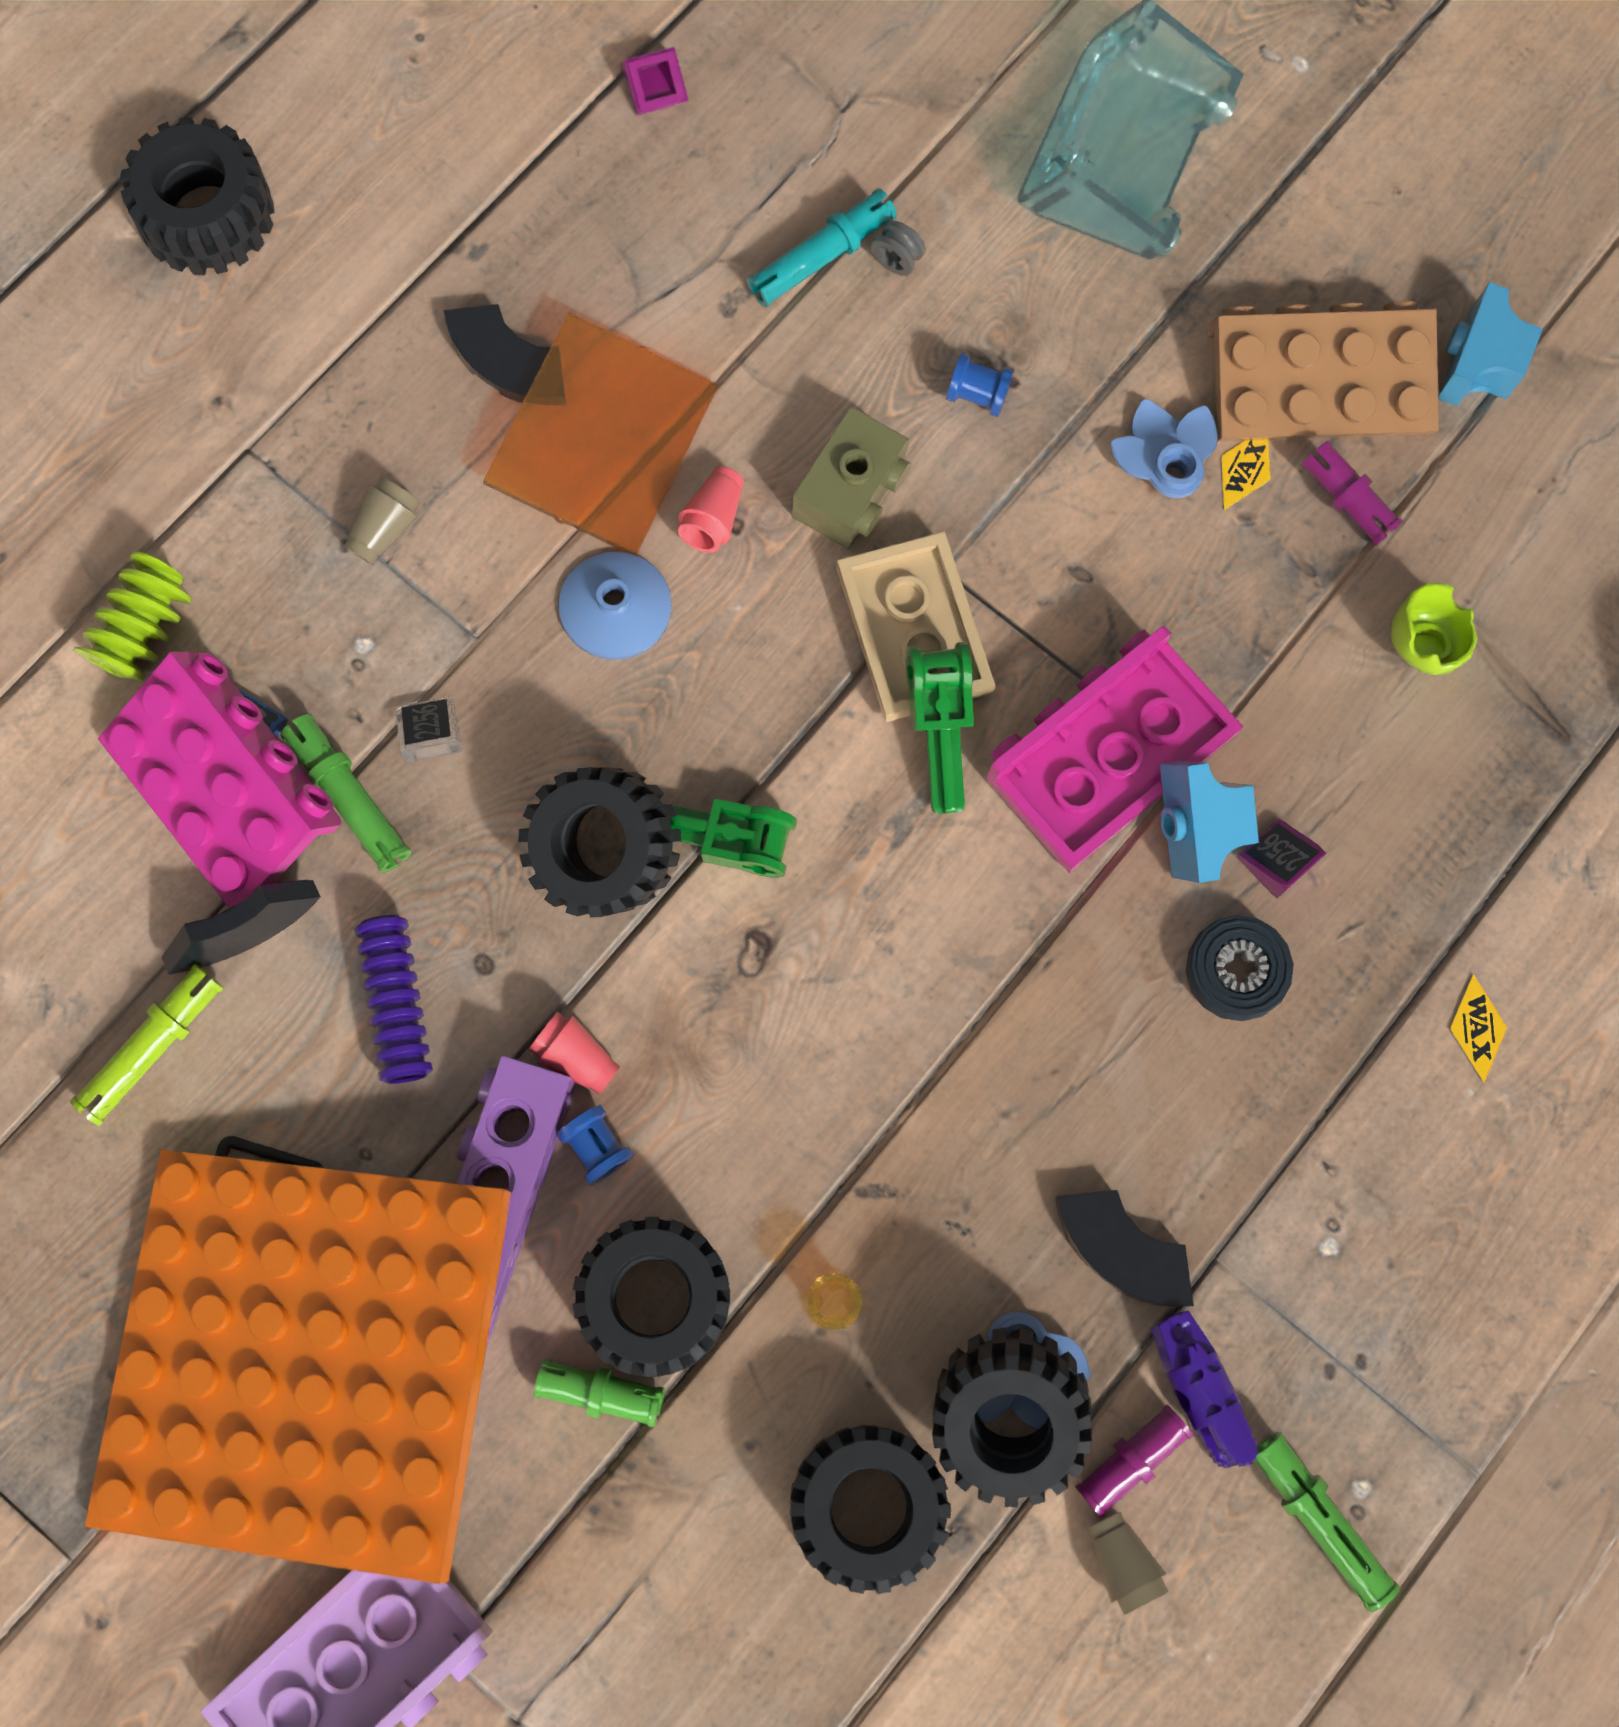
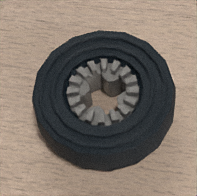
[1186,915,1294,1021]

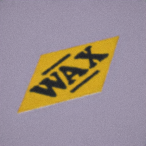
[1221,440,1271,510]
[1450,974,1507,1083]

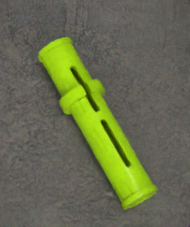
[70,963,224,1126]

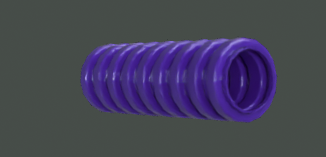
[354,915,433,1084]

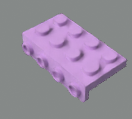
[200,1570,493,1727]

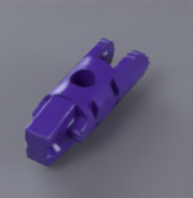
[1151,1310,1259,1468]

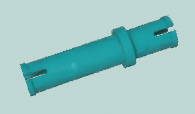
[747,188,897,308]

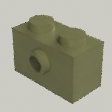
[792,406,911,550]

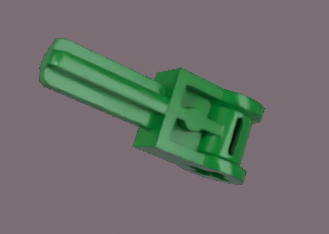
[906,642,974,814]
[663,798,797,878]

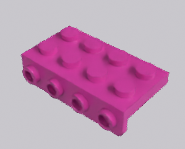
[986,625,1243,873]
[98,651,341,908]

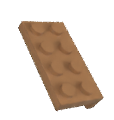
[1208,301,1439,442]

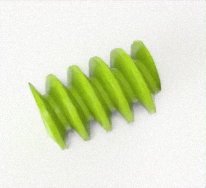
[73,551,193,682]

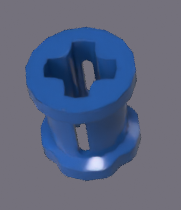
[946,352,1014,417]
[556,1105,635,1186]

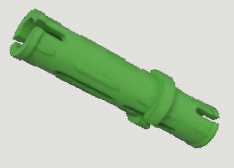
[280,714,412,873]
[1254,1432,1400,1612]

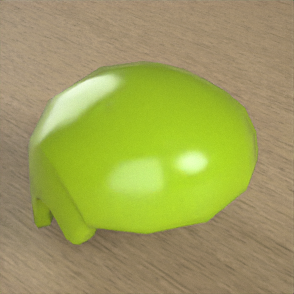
[1390,582,1478,675]

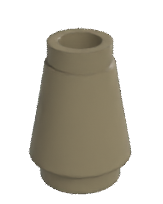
[344,477,420,565]
[1088,1512,1169,1615]

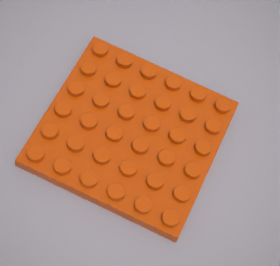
[84,1149,511,1584]

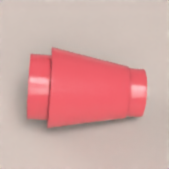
[678,466,744,553]
[528,1011,620,1095]

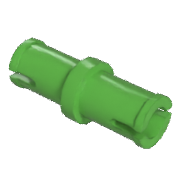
[534,1358,665,1428]

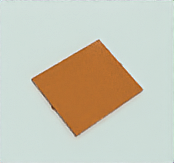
[483,312,718,555]

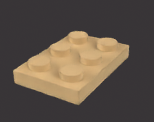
[836,532,996,723]

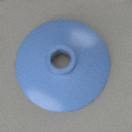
[559,552,671,660]

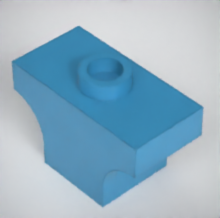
[1438,282,1542,406]
[1160,760,1259,883]

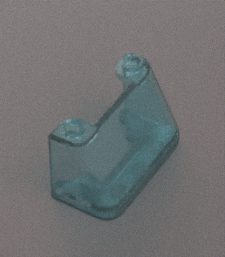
[1017,0,1244,260]

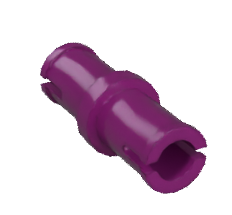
[1301,440,1404,546]
[1075,1404,1194,1518]

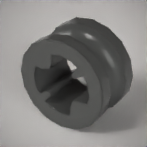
[871,221,926,276]

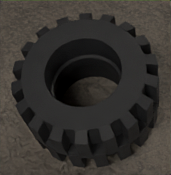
[120,117,275,275]
[518,767,681,918]
[573,1217,730,1377]
[932,1327,1092,1507]
[790,1425,951,1594]

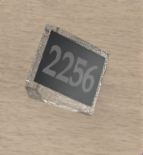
[396,696,463,763]

